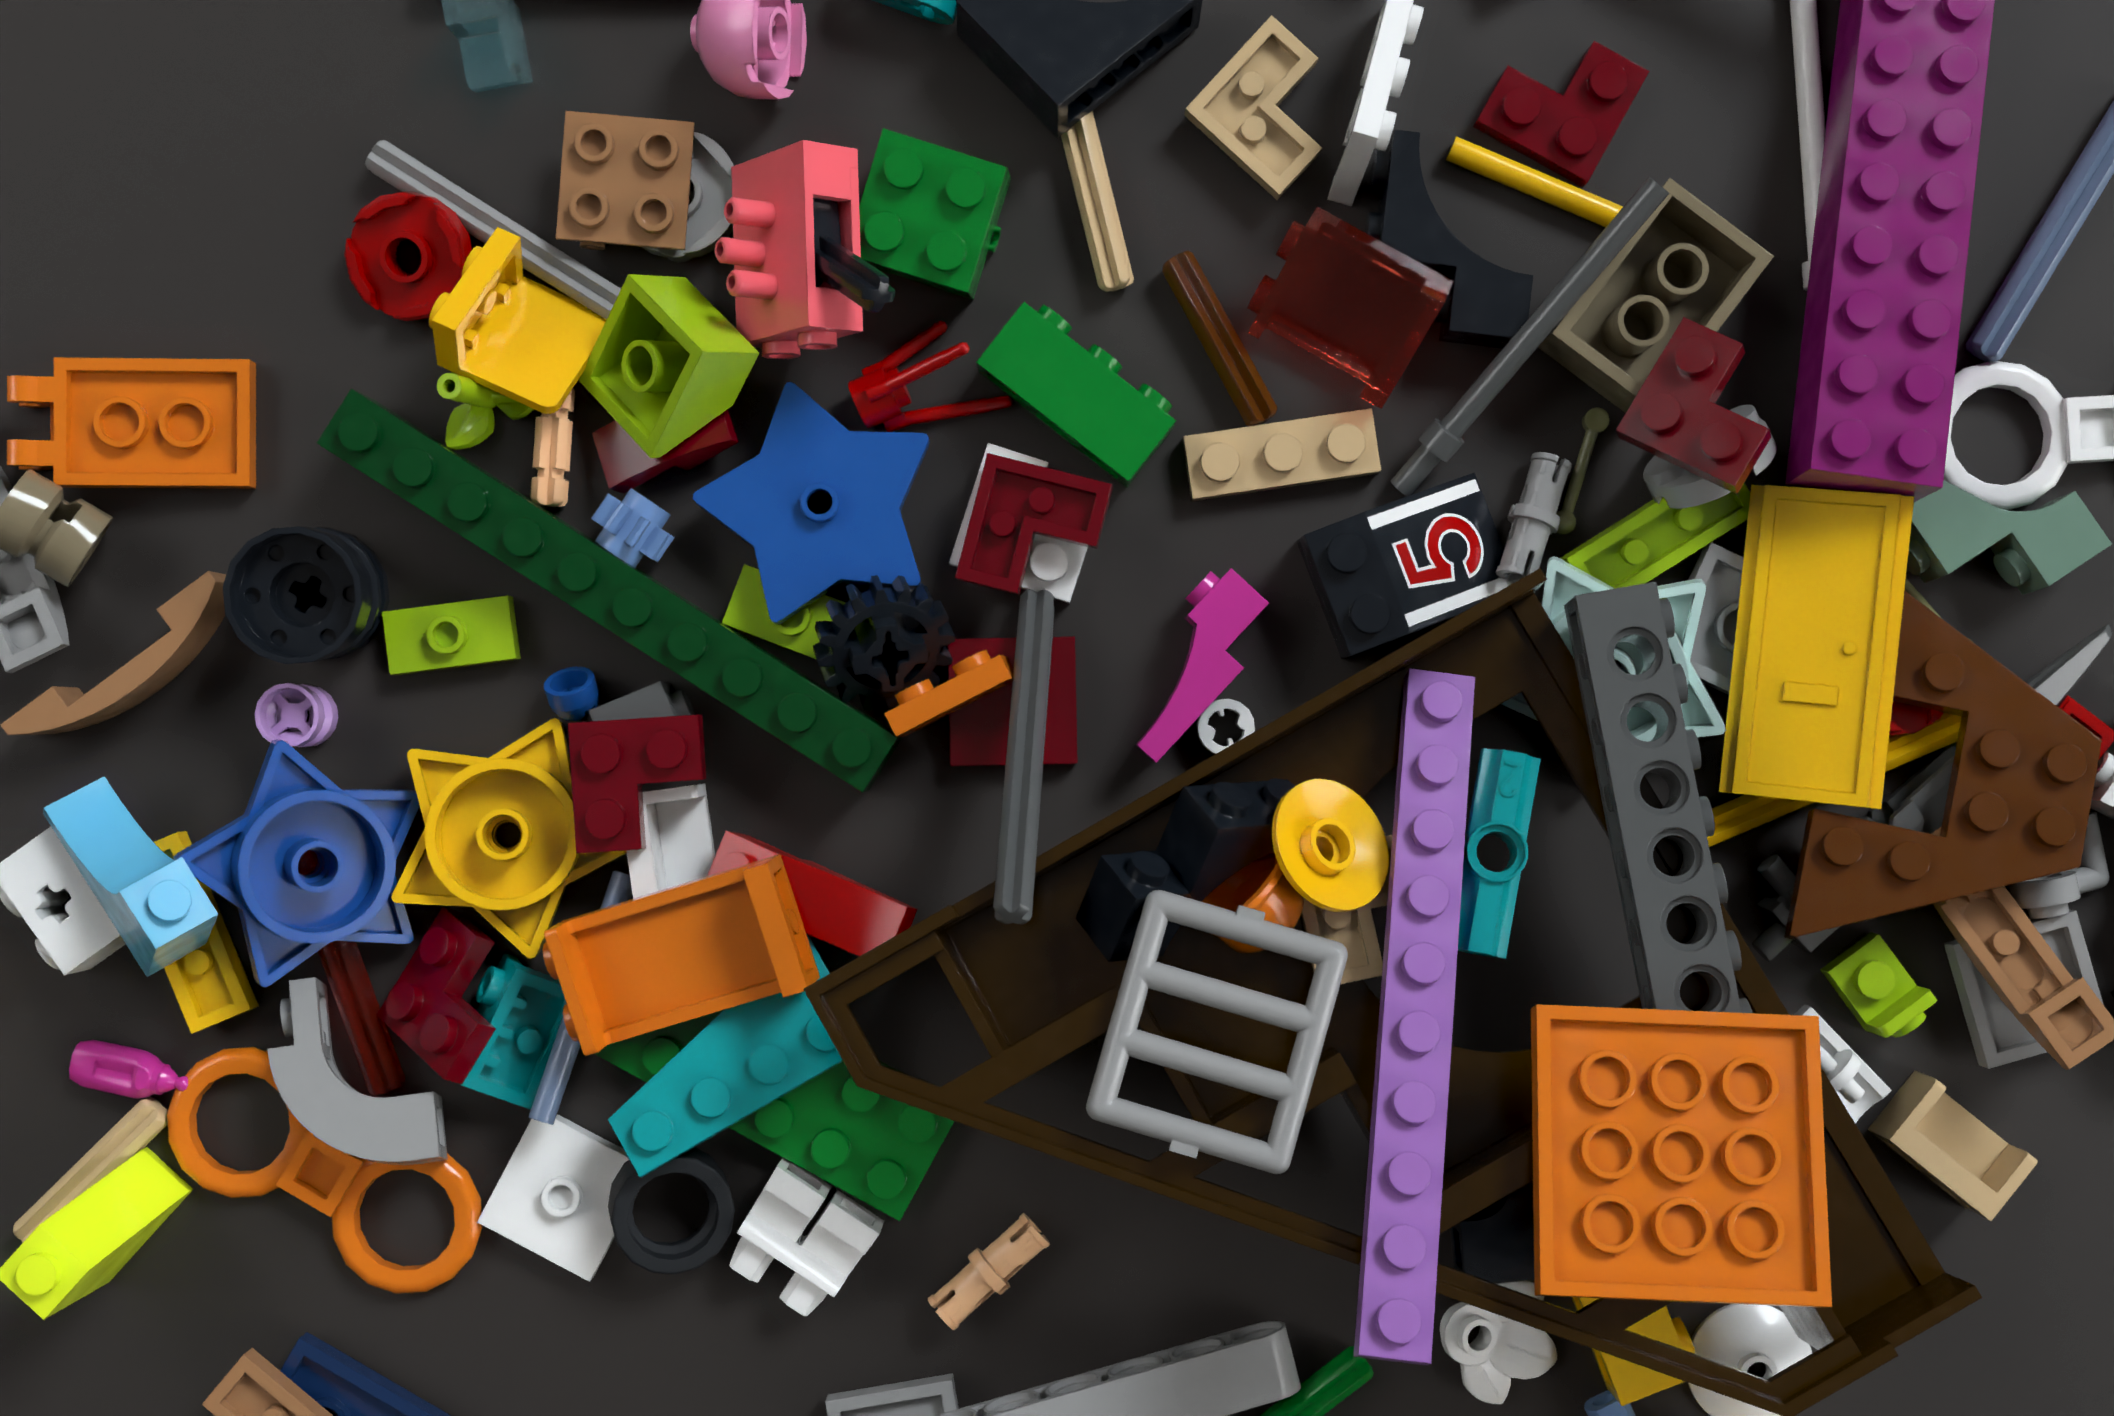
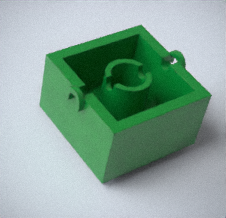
[859,128,1011,300]

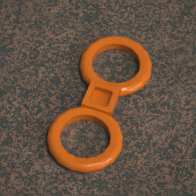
[167,1047,483,1294]

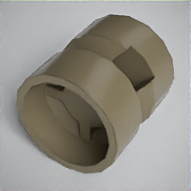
[0,469,113,588]

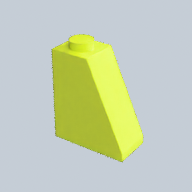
[0,1147,193,1320]

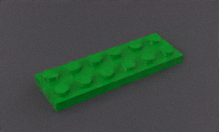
[580,1010,954,1221]

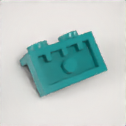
[460,952,567,1110]

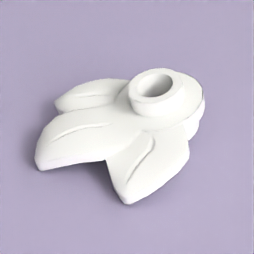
[1440,1281,1557,1404]

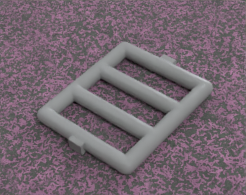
[1086,890,1348,1174]

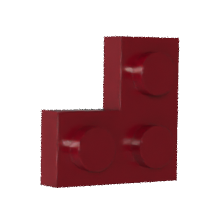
[1473,41,1650,187]
[1616,317,1771,494]
[955,453,1113,595]
[568,714,706,854]
[377,907,496,1084]

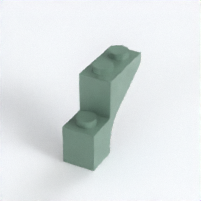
[1907,480,2112,595]

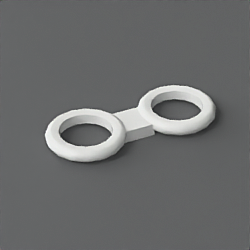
[1944,361,2114,510]

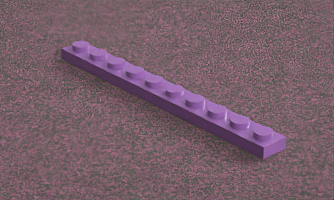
[1354,668,1475,1365]

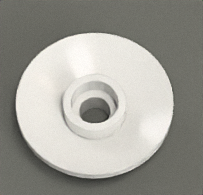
[1688,1304,1812,1416]

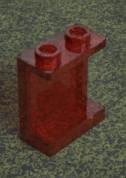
[1247,206,1453,409]

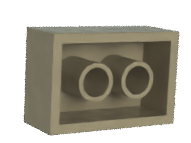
[1538,178,1774,413]

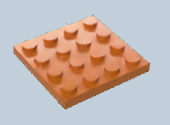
[1531,1004,1832,1308]

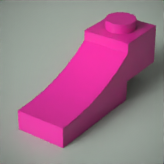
[1136,568,1269,763]

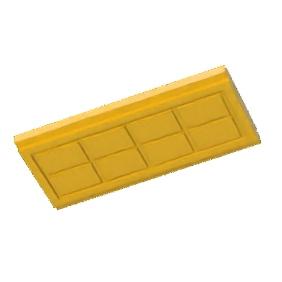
[1719,485,1914,809]

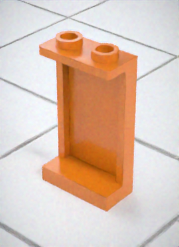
[542,854,820,1056]

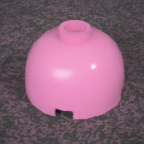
[690,0,807,99]

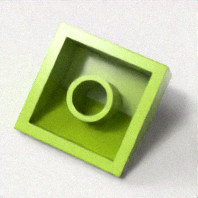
[579,274,759,458]

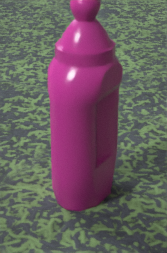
[69,1040,188,1099]

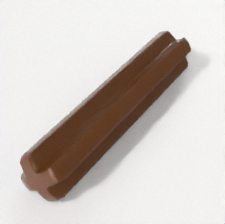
[1162,251,1277,426]

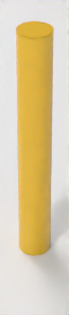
[1446,136,1623,227]

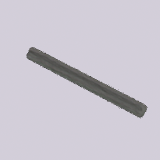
[993,589,1055,925]

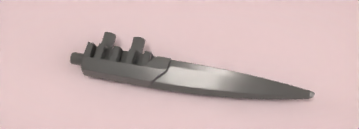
[1751,624,2112,962]

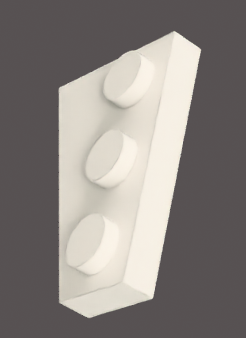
[1327,0,1424,206]

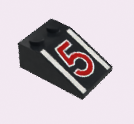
[1296,472,1513,659]

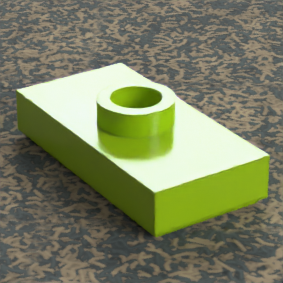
[722,564,845,659]
[382,595,521,675]

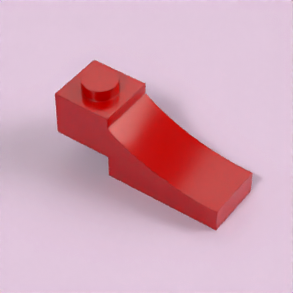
[707,830,918,957]

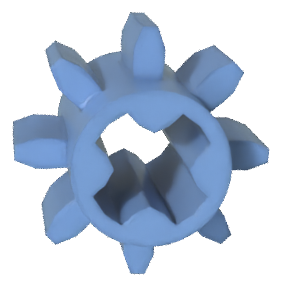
[591,488,675,568]

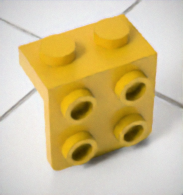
[429,227,606,414]

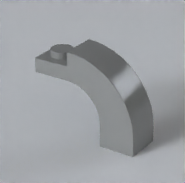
[267,977,448,1165]

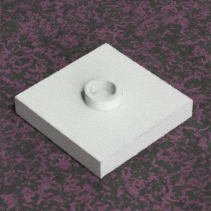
[477,1114,637,1282]

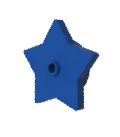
[693,382,930,625]
[173,739,420,987]

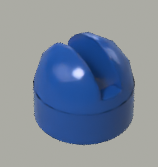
[544,667,599,722]

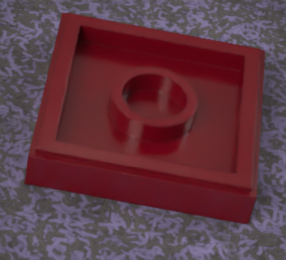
[948,636,1078,766]

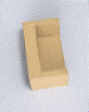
[1868,1070,2038,1221]

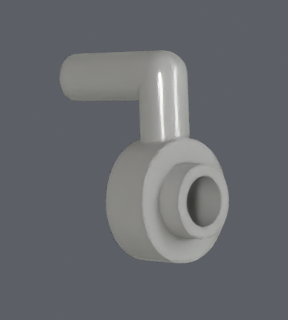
[2008,812,2109,919]

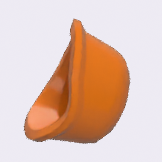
[1201,852,1304,953]

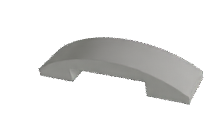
[0,466,70,673]

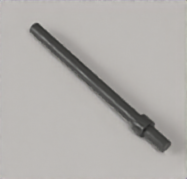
[1390,176,1670,496]

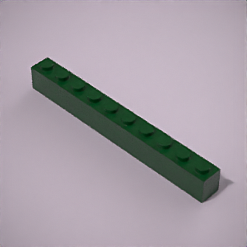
[316,389,903,792]

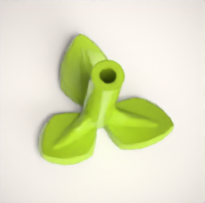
[437,371,534,450]

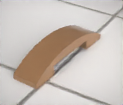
[0,571,226,735]
[1931,827,2114,1070]

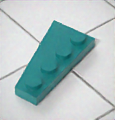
[608,934,870,1178]

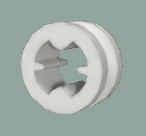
[1196,699,1255,754]

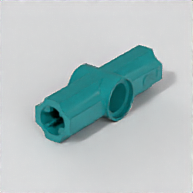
[1458,748,1541,959]

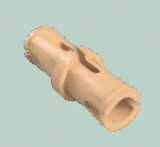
[928,1212,1050,1330]

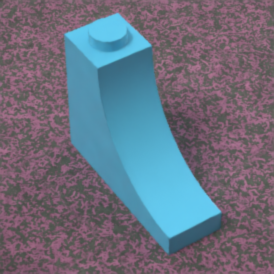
[43,776,218,977]

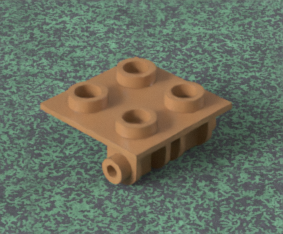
[556,111,695,250]

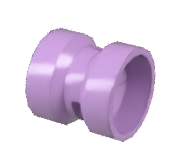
[254,683,339,747]

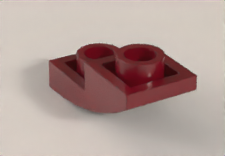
[592,409,738,494]

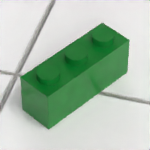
[976,302,1176,488]

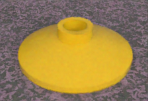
[1272,779,1389,912]

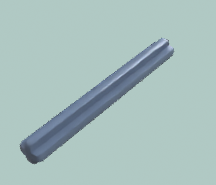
[1966,100,2114,362]

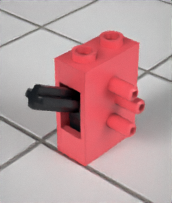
[715,140,895,359]

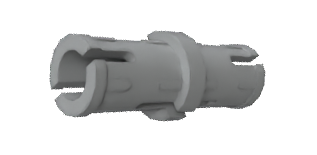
[1496,452,1572,583]

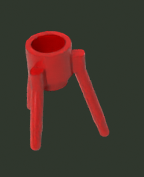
[848,321,1012,432]

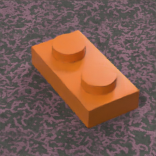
[884,650,1014,737]

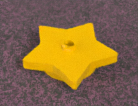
[391,718,627,959]

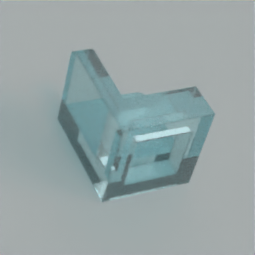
[441,0,533,93]

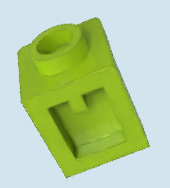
[1820,932,1937,1038]

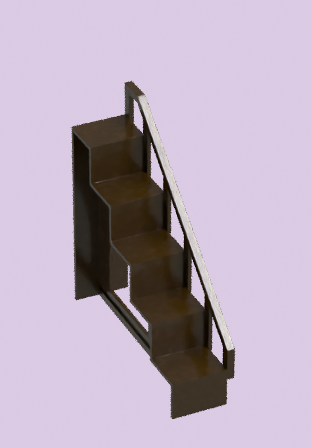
[804,568,1983,1416]

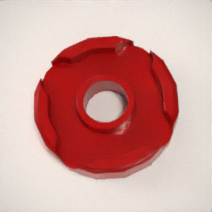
[344,192,472,321]

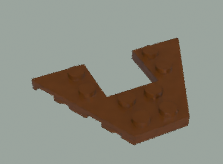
[1784,591,2102,939]

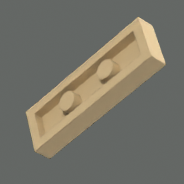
[1182,408,1381,501]

